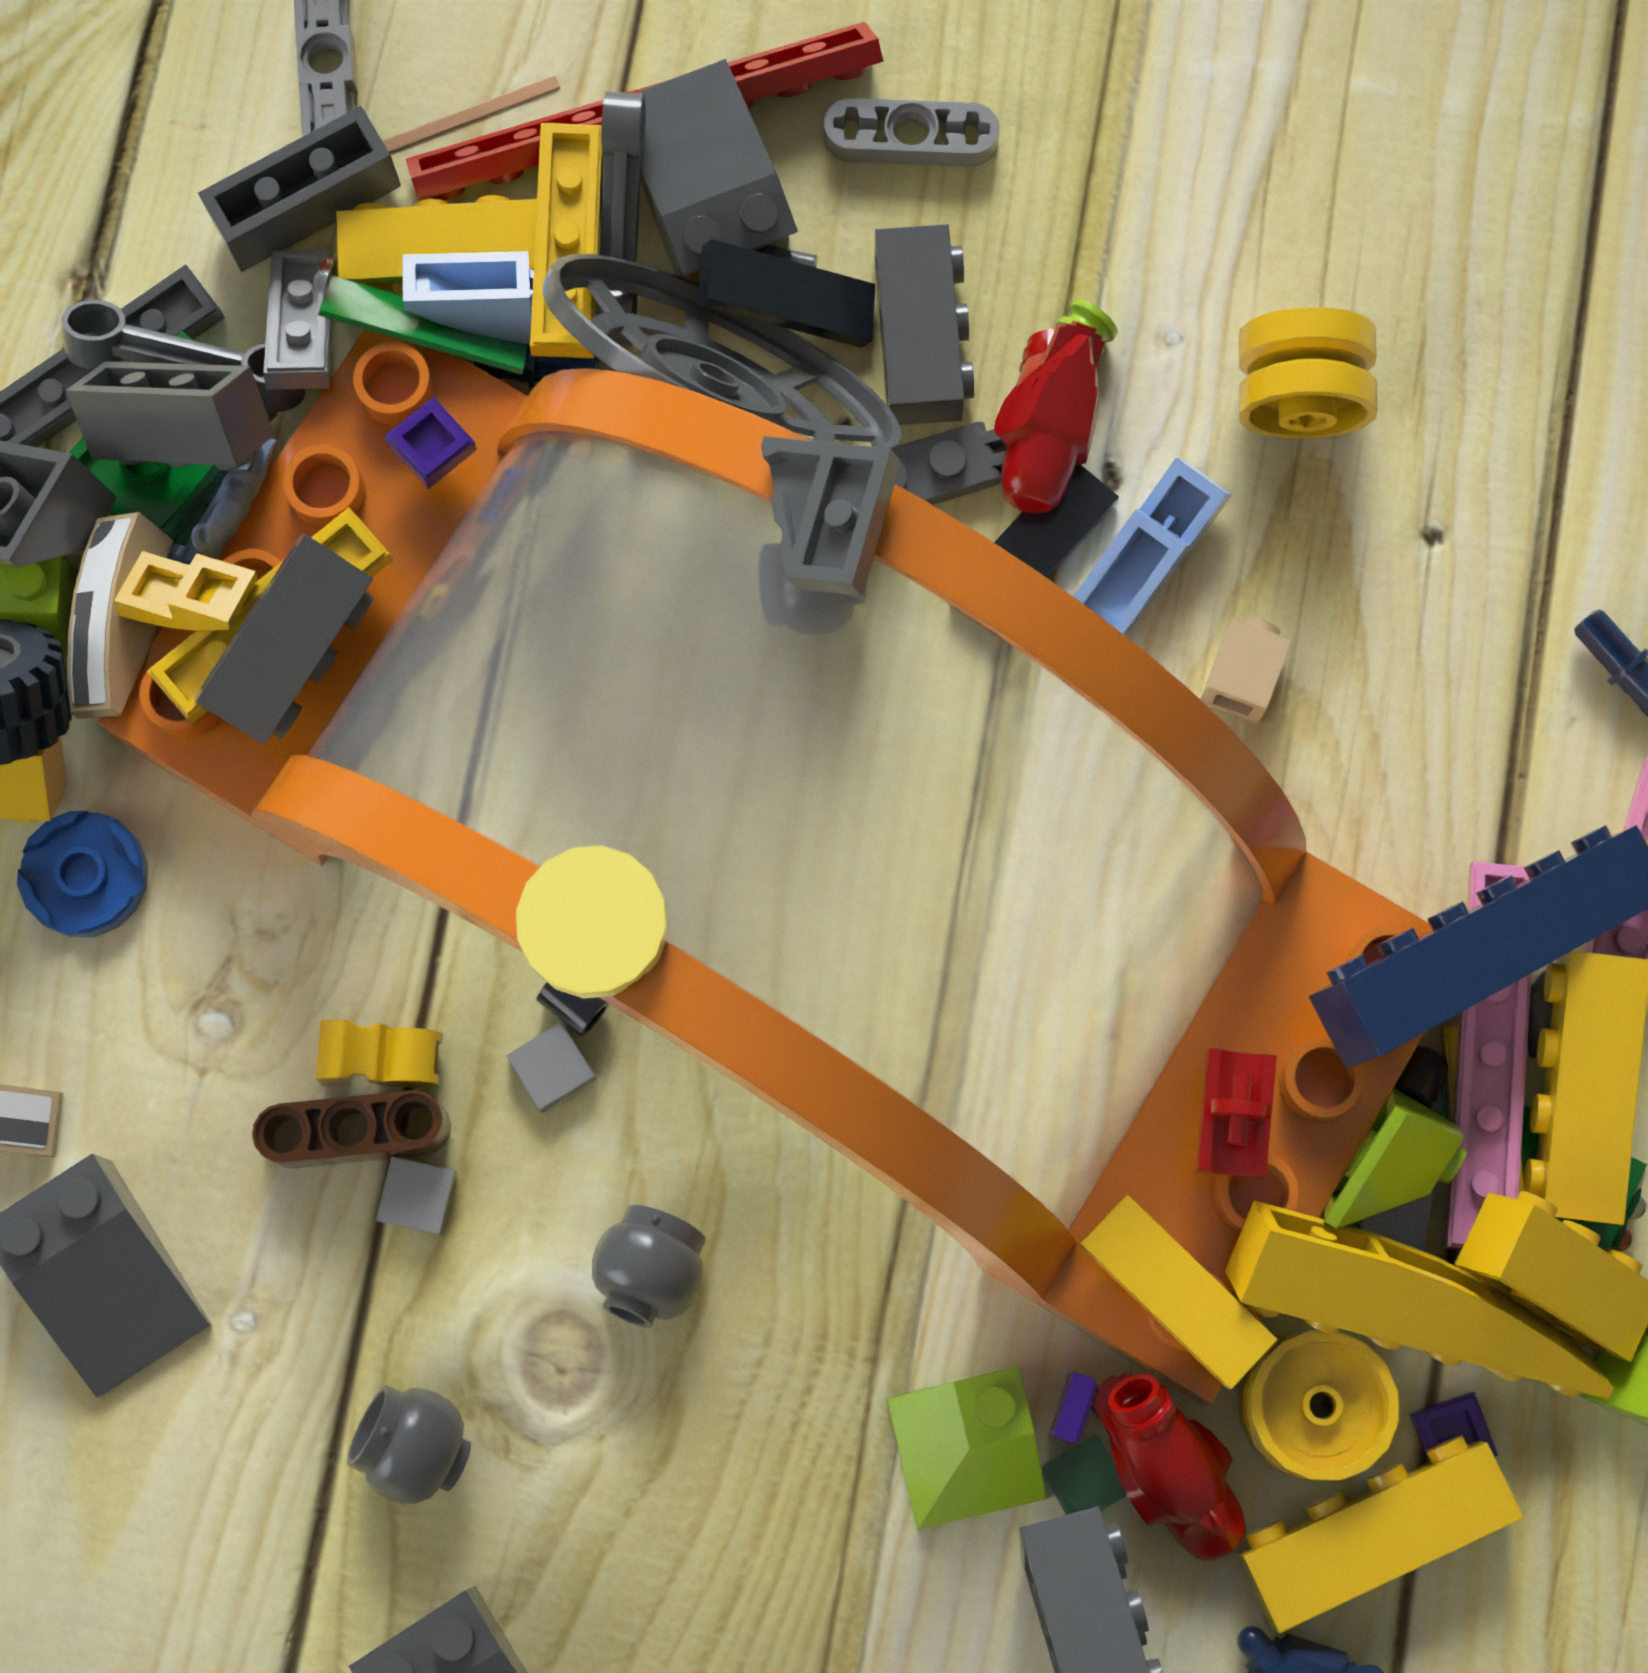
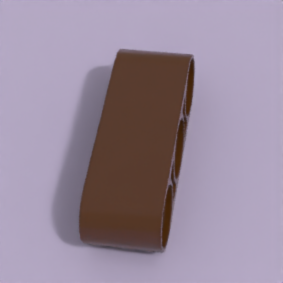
[252,1090,451,1168]

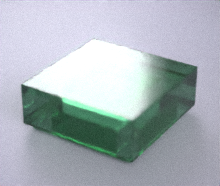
[1041,1434,1127,1515]

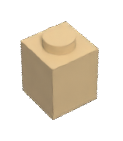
[1200,617,1292,724]

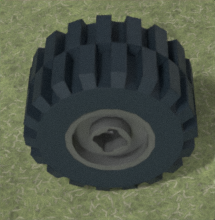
[0,619,72,765]

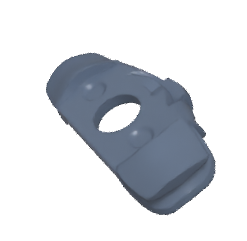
[167,438,277,565]

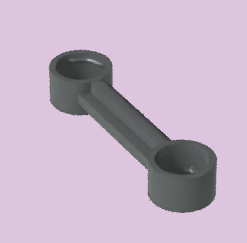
[596,91,646,346]
[61,300,305,412]

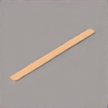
[382,75,560,153]

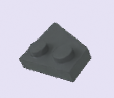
[761,436,901,597]

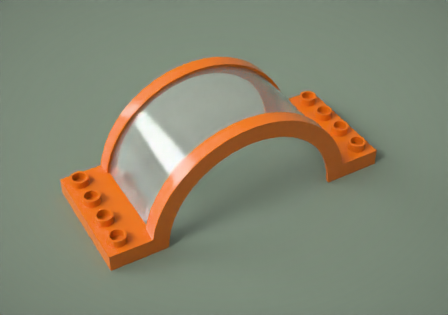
[97,329,1432,1405]

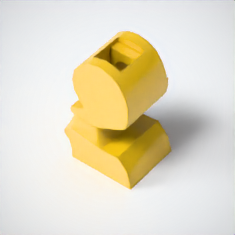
[316,1019,443,1088]

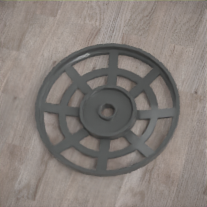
[543,254,902,452]

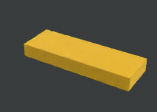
[1079,1195,1278,1390]

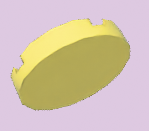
[516,845,669,998]

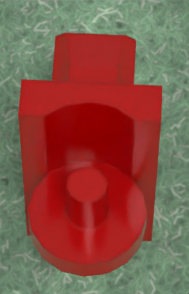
[1195,1048,1277,1179]

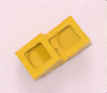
[114,551,258,631]

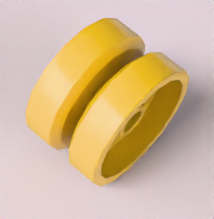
[1239,307,1378,439]
[1239,1331,1399,1480]

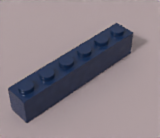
[1308,825,1648,1069]

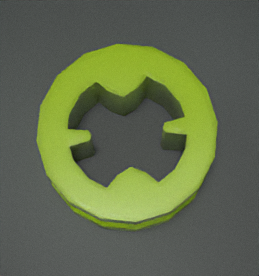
[1055,299,1118,355]

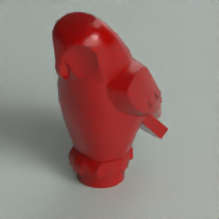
[994,320,1105,514]
[1090,1373,1246,1561]

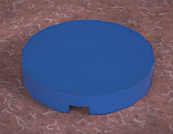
[17,811,148,937]

